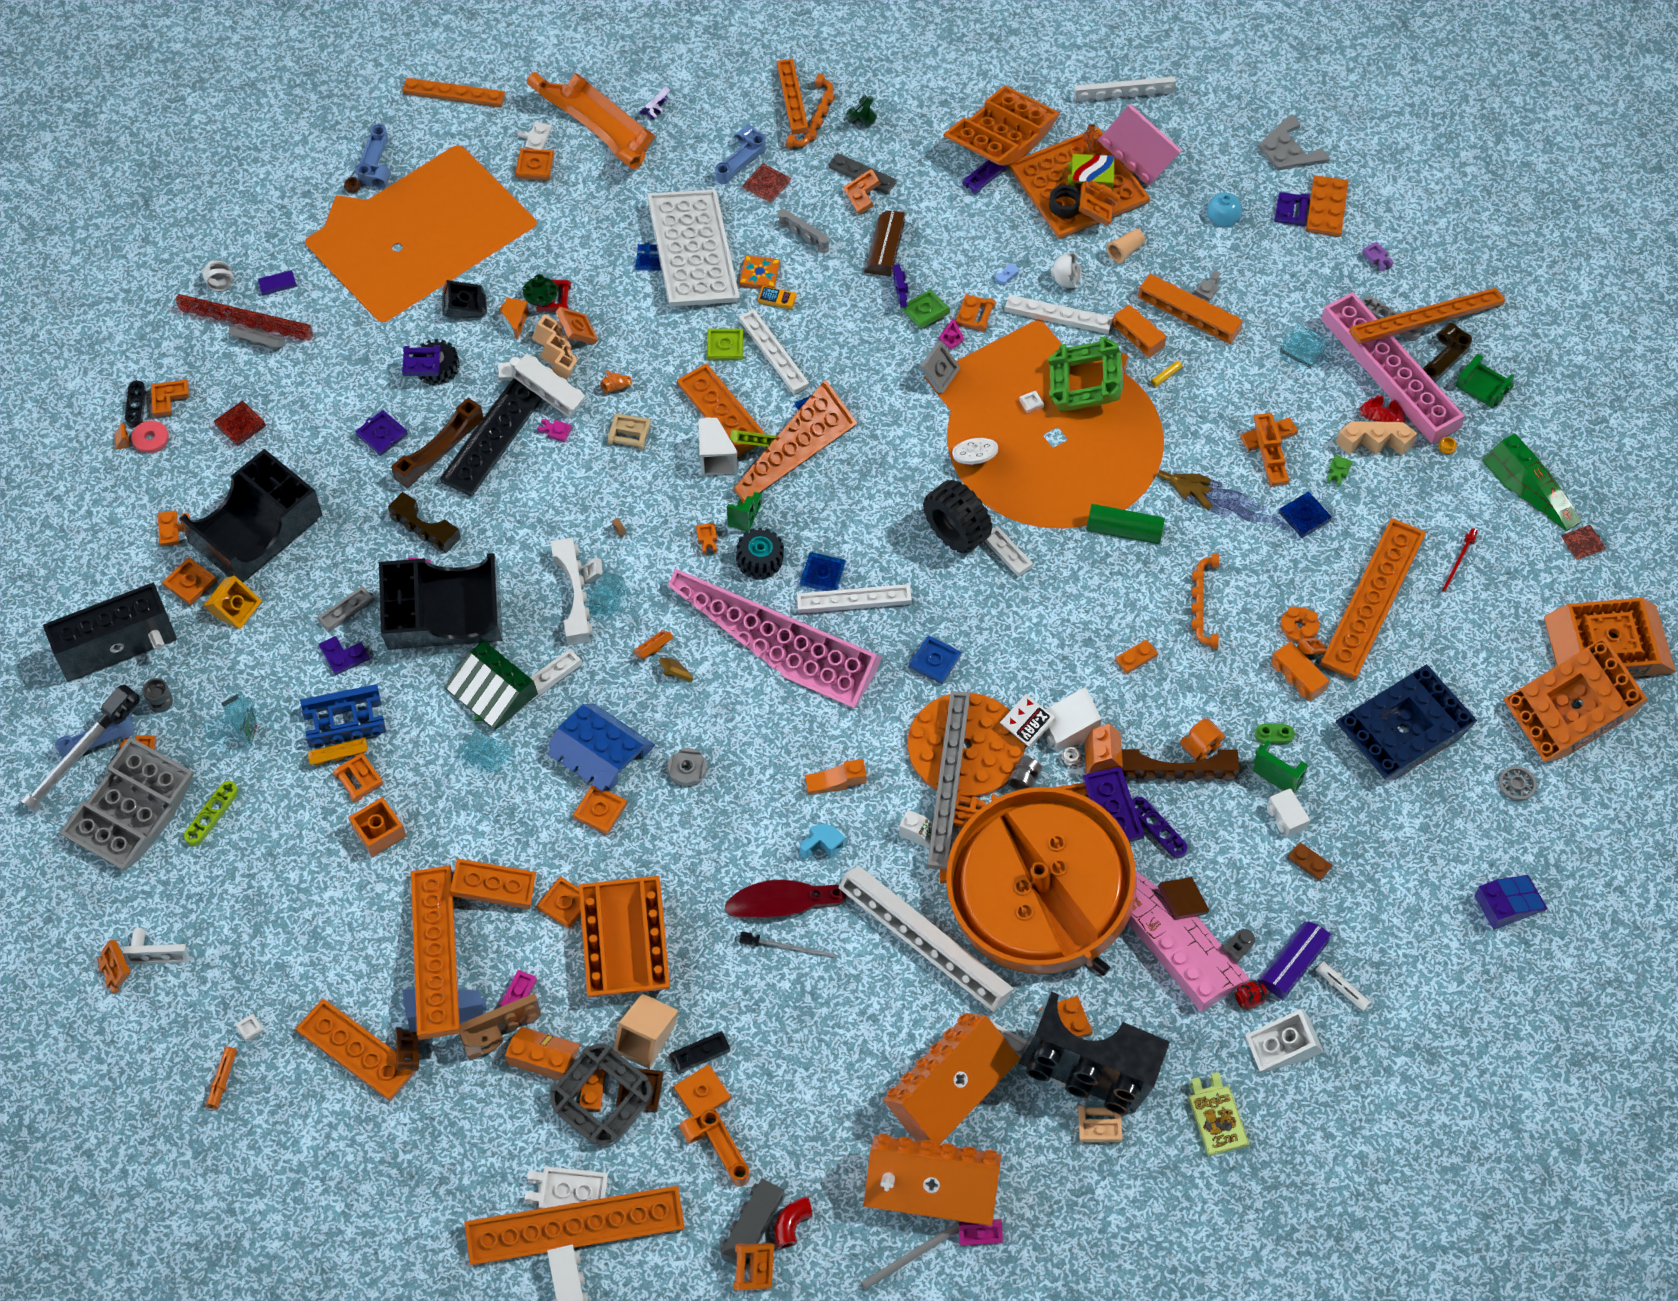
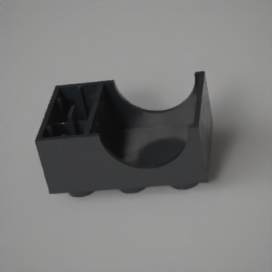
[179,449,322,582]
[379,553,503,650]
[1018,991,1170,1115]

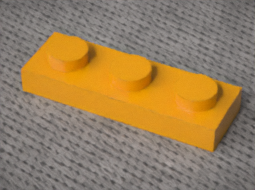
[308,737,368,765]

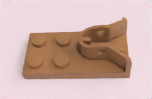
[459,993,541,1060]

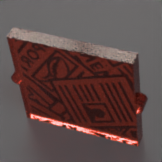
[1561,525,1606,560]

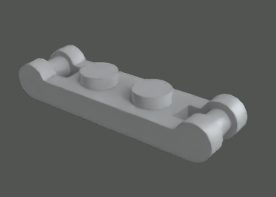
[778,209,829,253]

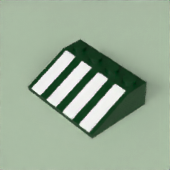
[445,640,538,730]

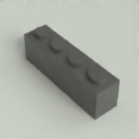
[719,1178,785,1268]

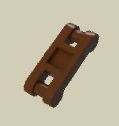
[394,1027,419,1071]

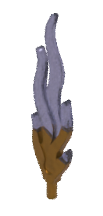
[1157,470,1286,530]

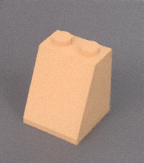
[614,993,679,1069]

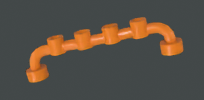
[785,73,835,149]
[1192,553,1219,649]

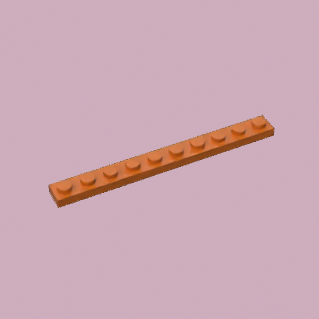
[1349,288,1505,344]

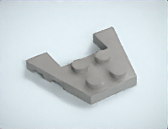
[1258,114,1330,171]

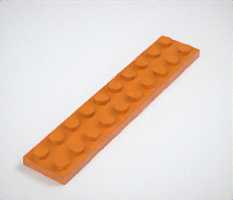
[1320,518,1426,680]
[411,865,460,1040]
[464,1185,685,1265]

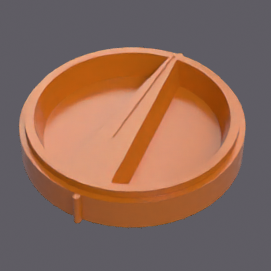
[946,787,1137,974]

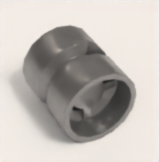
[1008,756,1042,790]

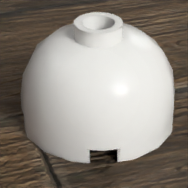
[1051,252,1081,288]

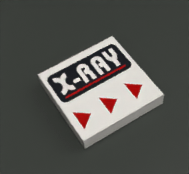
[1000,694,1056,748]

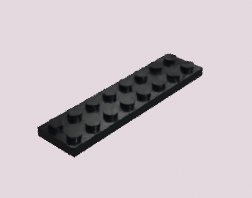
[440,377,542,497]

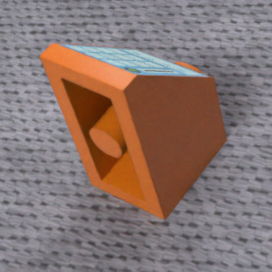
[500,297,529,339]

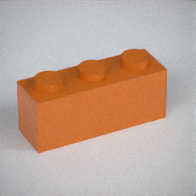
[1112,304,1166,358]
[1271,641,1330,702]

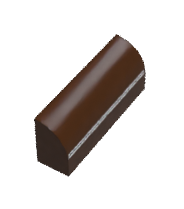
[864,211,905,277]

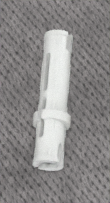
[1316,961,1372,1012]

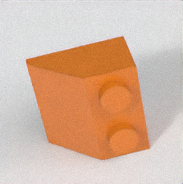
[1084,723,1123,774]

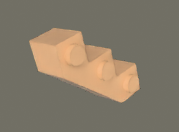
[532,314,577,381]
[1336,421,1417,455]

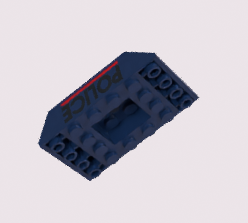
[1335,664,1477,780]

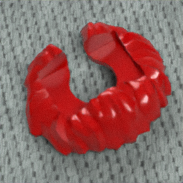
[1359,395,1406,423]

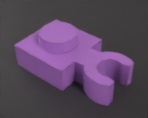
[1362,242,1393,271]

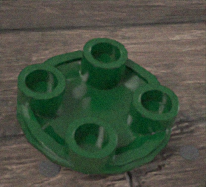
[522,274,558,306]

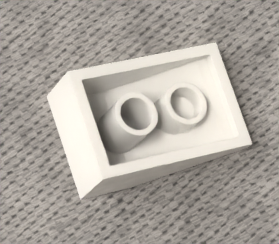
[1245,1009,1324,1073]

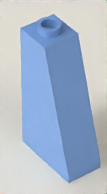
[402,989,487,1033]

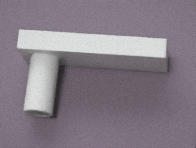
[123,928,189,965]

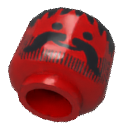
[1235,980,1267,1010]

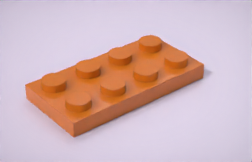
[1306,175,1349,237]
[449,858,537,910]

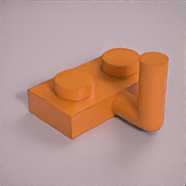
[158,510,191,547]

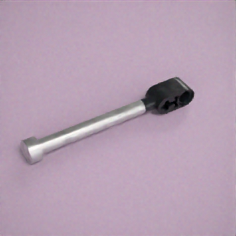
[21,685,140,813]

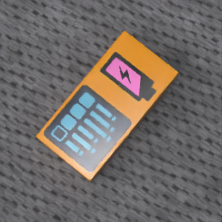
[758,286,797,310]

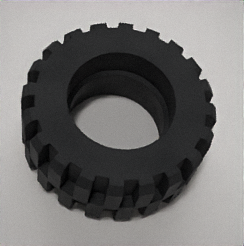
[923,480,993,553]

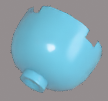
[1207,192,1242,227]

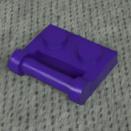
[1274,192,1310,226]
[402,345,441,376]

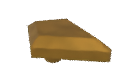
[659,658,693,682]

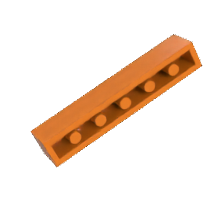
[1138,274,1243,345]

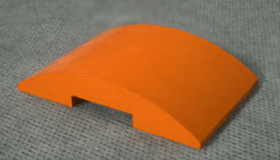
[943,85,1060,165]

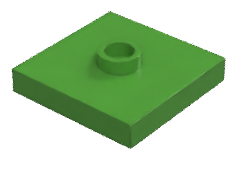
[901,289,950,329]

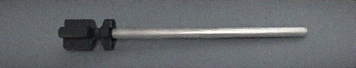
[739,931,836,958]

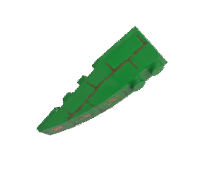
[1482,433,1582,531]

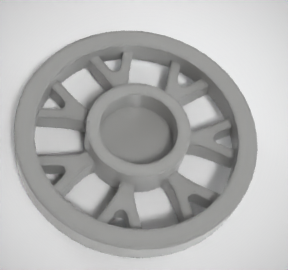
[1499,766,1537,801]

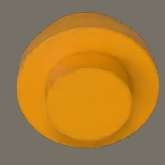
[1438,437,1457,454]

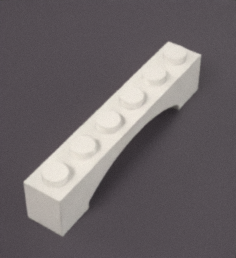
[550,538,593,645]

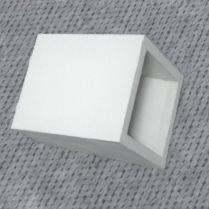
[699,417,738,475]
[1045,687,1102,752]

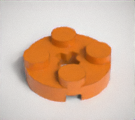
[1280,606,1319,643]

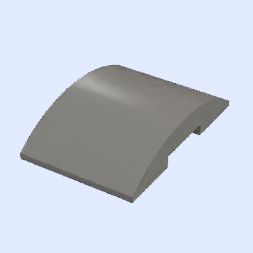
[59,737,194,871]

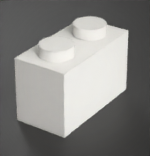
[1267,788,1310,837]

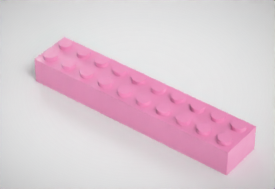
[1321,292,1465,444]

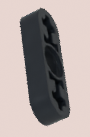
[125,380,146,428]

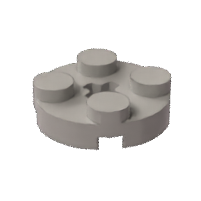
[667,748,707,786]

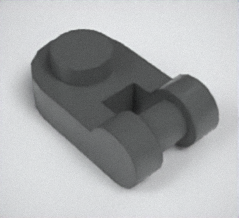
[1221,929,1255,963]

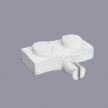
[518,121,552,150]

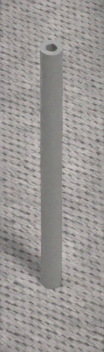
[861,1221,963,1290]

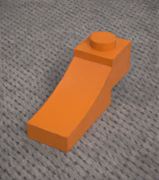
[805,759,867,795]

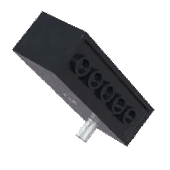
[42,582,177,682]

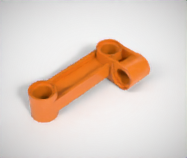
[678,1109,750,1187]

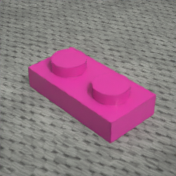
[500,970,537,1007]
[958,1219,1003,1246]

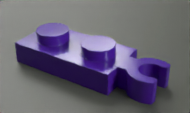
[893,264,908,308]

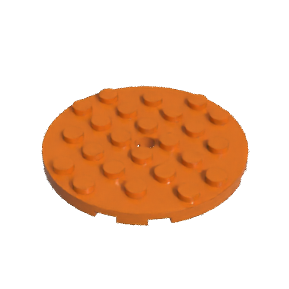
[908,692,1025,797]

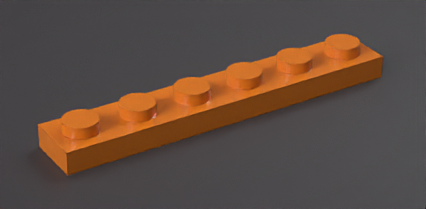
[777,58,809,135]
[403,78,505,108]

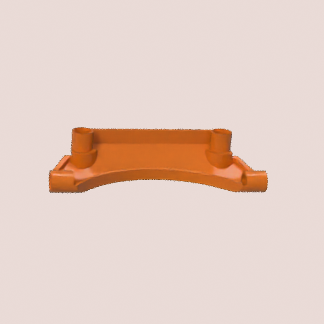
[527,72,656,170]

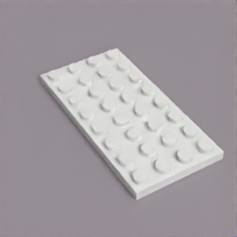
[647,189,740,307]

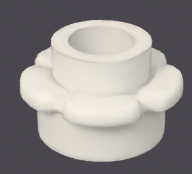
[1061,747,1081,766]

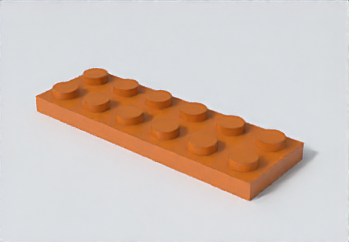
[677,363,765,457]
[295,998,417,1101]

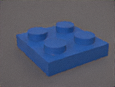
[909,635,962,684]

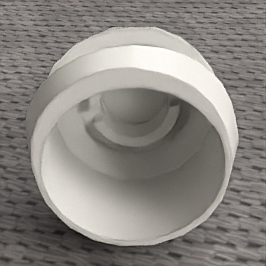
[203,260,234,291]

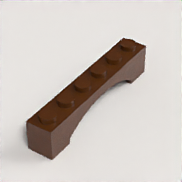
[391,397,484,489]
[1121,749,1239,781]

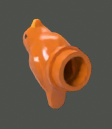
[600,370,632,393]

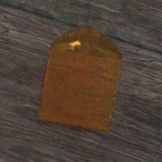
[1083,124,1105,151]

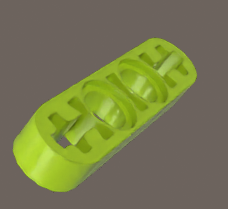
[184,781,238,847]

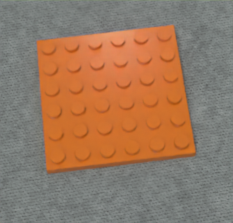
[1008,127,1150,239]

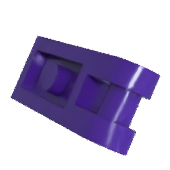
[962,160,1008,195]

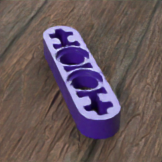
[1132,797,1187,859]

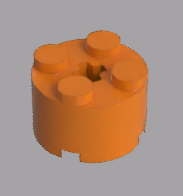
[1180,717,1226,761]

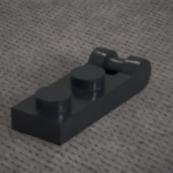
[669,1031,731,1074]

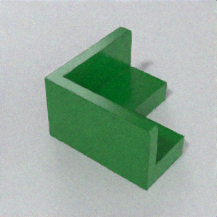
[727,492,762,532]

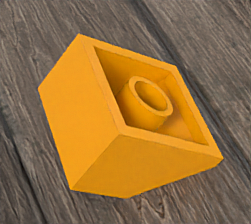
[203,576,262,629]

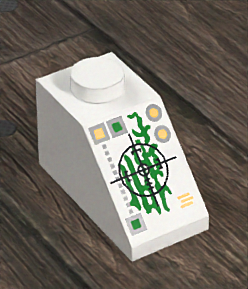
[899,810,933,848]

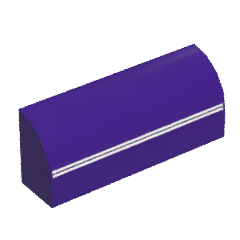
[1257,921,1332,1000]

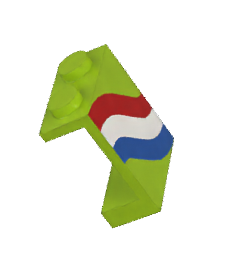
[1068,154,1114,191]

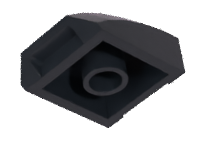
[441,280,487,318]

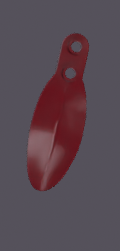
[725,880,846,918]

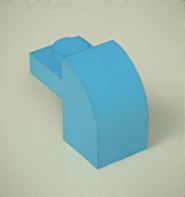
[800,824,846,860]

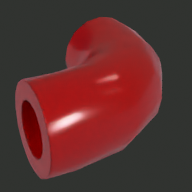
[774,1196,813,1250]

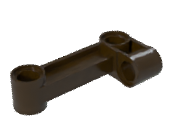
[1423,323,1472,383]

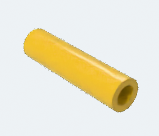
[1150,360,1183,387]

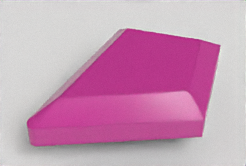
[939,319,964,350]

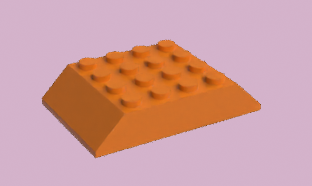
[579,876,670,998]

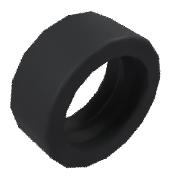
[1049,185,1081,218]

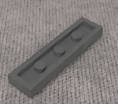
[829,153,897,194]

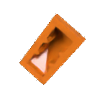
[1297,638,1327,654]

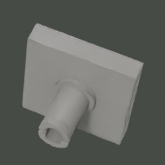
[919,342,961,393]

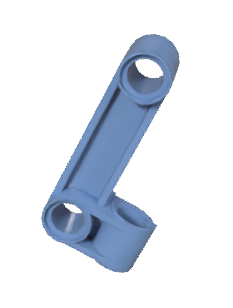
[356,124,391,188]
[715,124,766,184]
[55,713,135,759]

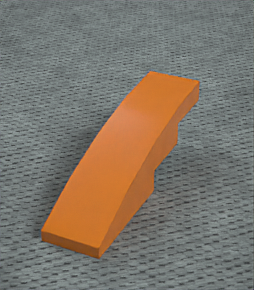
[1254,413,1289,487]

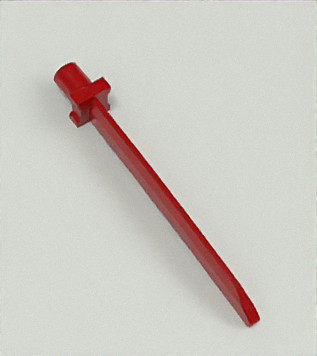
[1442,528,1478,592]

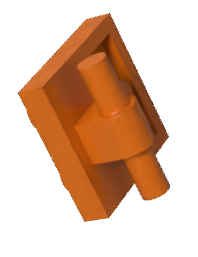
[1079,180,1120,226]

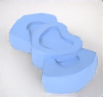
[995,263,1019,285]

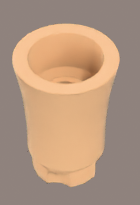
[1106,229,1146,264]

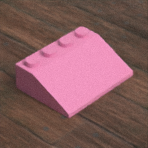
[1098,104,1182,186]

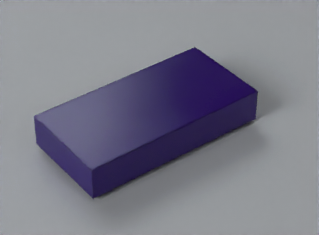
[258,270,297,296]

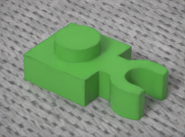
[1327,455,1353,487]

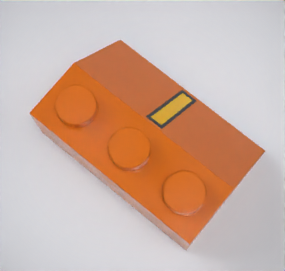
[505,1027,580,1080]

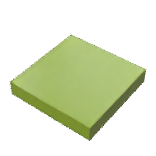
[707,328,744,360]

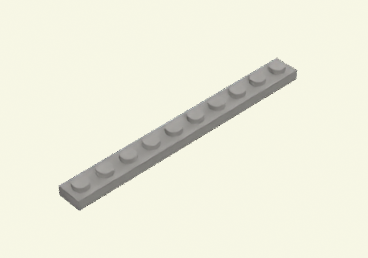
[927,691,970,870]

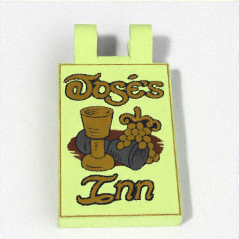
[1188,1072,1249,1157]

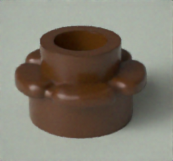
[344,177,361,193]

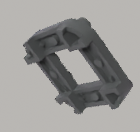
[550,1044,653,1148]

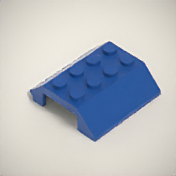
[548,704,655,792]

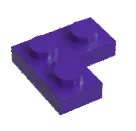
[319,636,370,676]

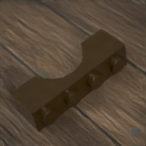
[388,492,461,553]

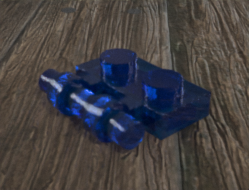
[635,242,662,271]

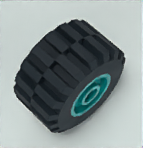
[736,528,784,579]

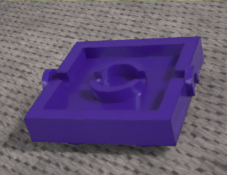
[355,410,408,456]

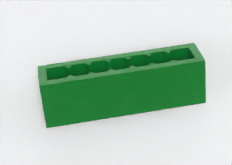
[1086,504,1165,544]

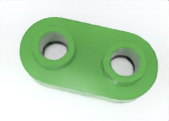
[1255,724,1295,744]

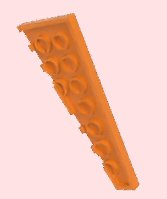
[733,380,858,503]

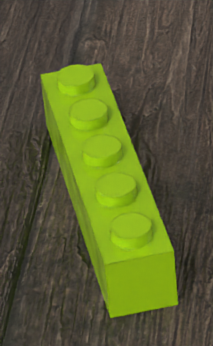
[730,429,778,447]

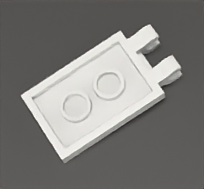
[525,1166,608,1209]

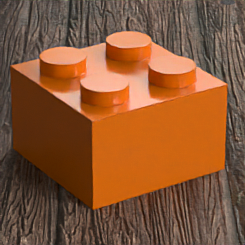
[348,797,406,857]

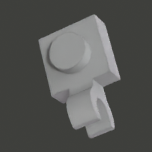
[1194,270,1221,302]

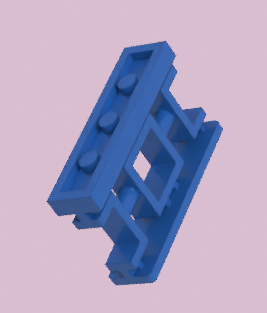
[300,684,386,749]

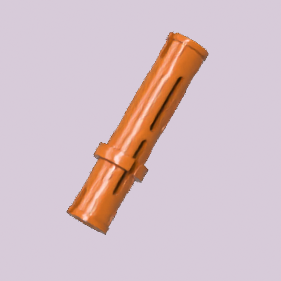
[205,1046,238,1110]

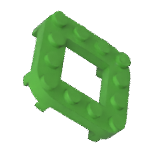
[1048,336,1123,411]

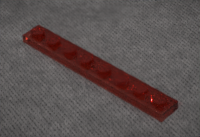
[175,294,313,340]

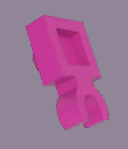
[537,419,572,442]

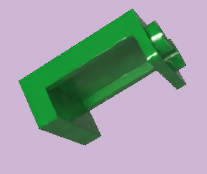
[1455,353,1514,408]
[1252,740,1308,794]

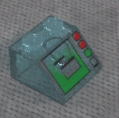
[221,691,258,749]

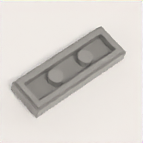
[317,586,375,633]

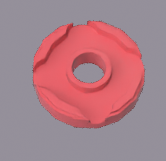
[131,421,169,454]

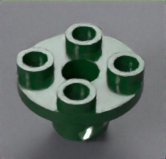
[846,95,877,127]

